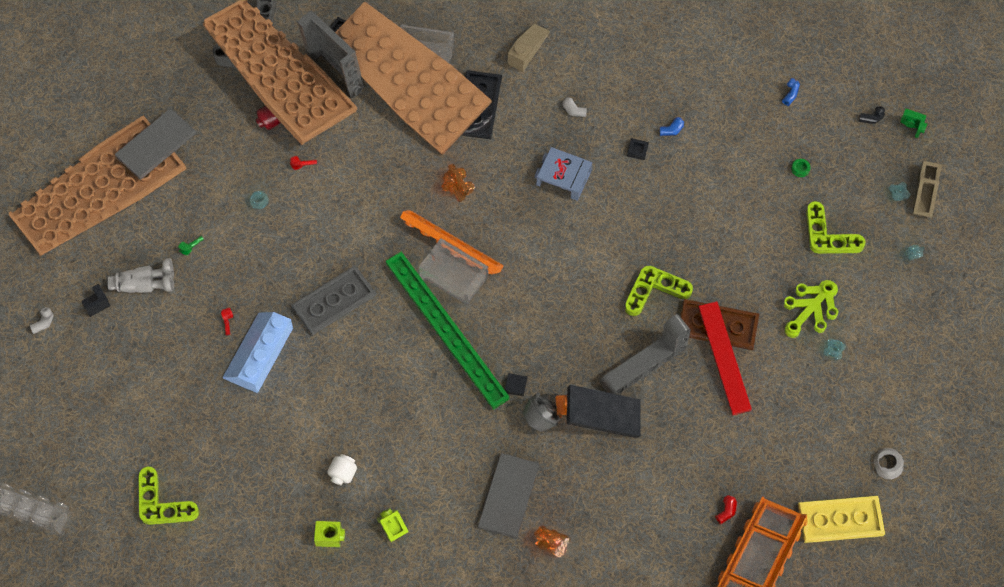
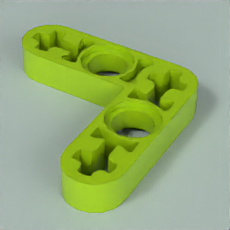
[806,201,866,254]
[625,266,693,316]
[139,467,199,525]

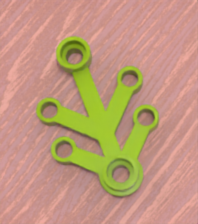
[784,280,838,338]

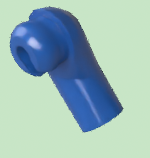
[782,78,800,106]
[659,117,684,136]

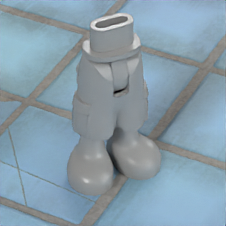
[108,258,174,293]

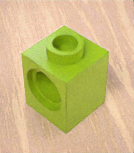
[314,521,345,547]

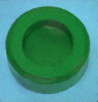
[791,159,811,177]

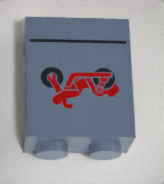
[535,147,592,201]

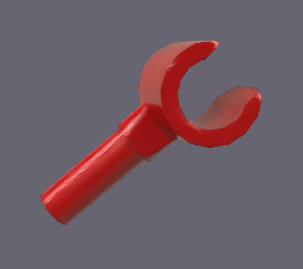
[290,156,317,170]
[221,307,234,336]

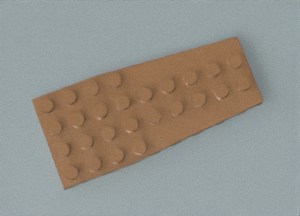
[203,0,357,145]
[335,2,492,155]
[9,115,186,256]

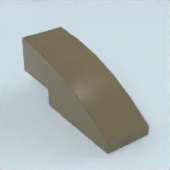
[913,161,942,218]

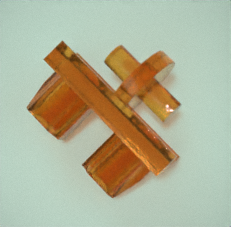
[441,164,475,202]
[534,525,571,557]

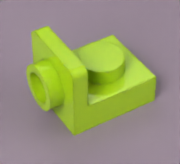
[377,508,409,542]

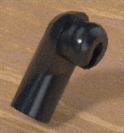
[859,106,885,124]

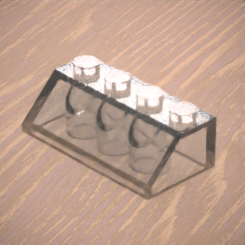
[0,483,72,536]

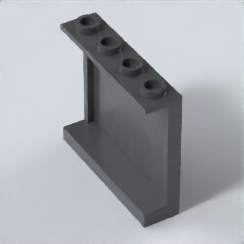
[297,10,364,98]

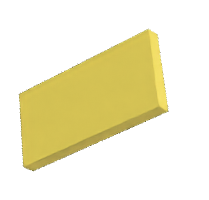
[798,496,885,543]

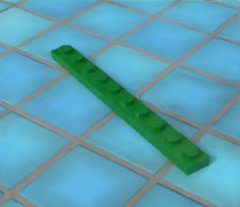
[386,251,510,410]

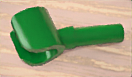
[178,236,204,255]

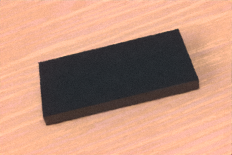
[461,70,502,140]
[567,385,641,438]

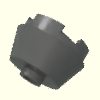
[522,392,562,432]

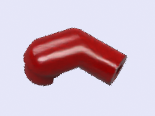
[715,495,737,525]

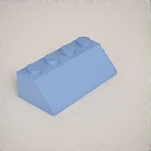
[223,312,293,393]

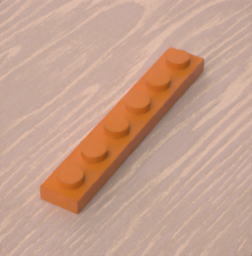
[400,210,504,275]

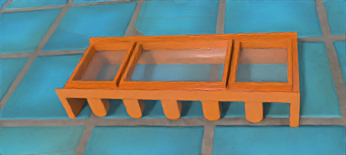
[717,497,808,587]

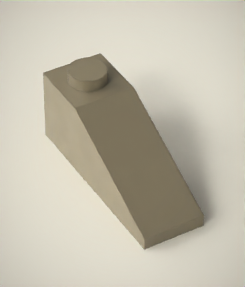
[508,24,550,72]

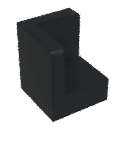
[82,284,110,317]

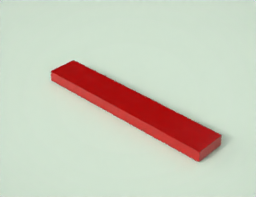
[698,301,752,416]

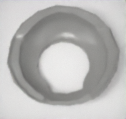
[873,448,904,480]

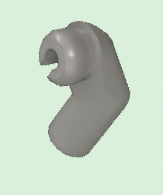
[562,97,587,117]
[30,307,54,334]

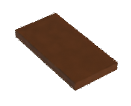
[680,299,759,350]

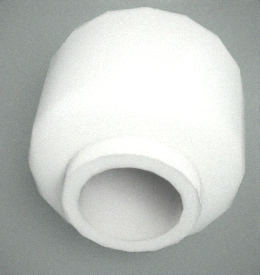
[327,454,357,486]

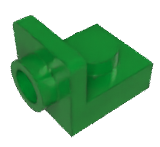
[900,108,928,138]

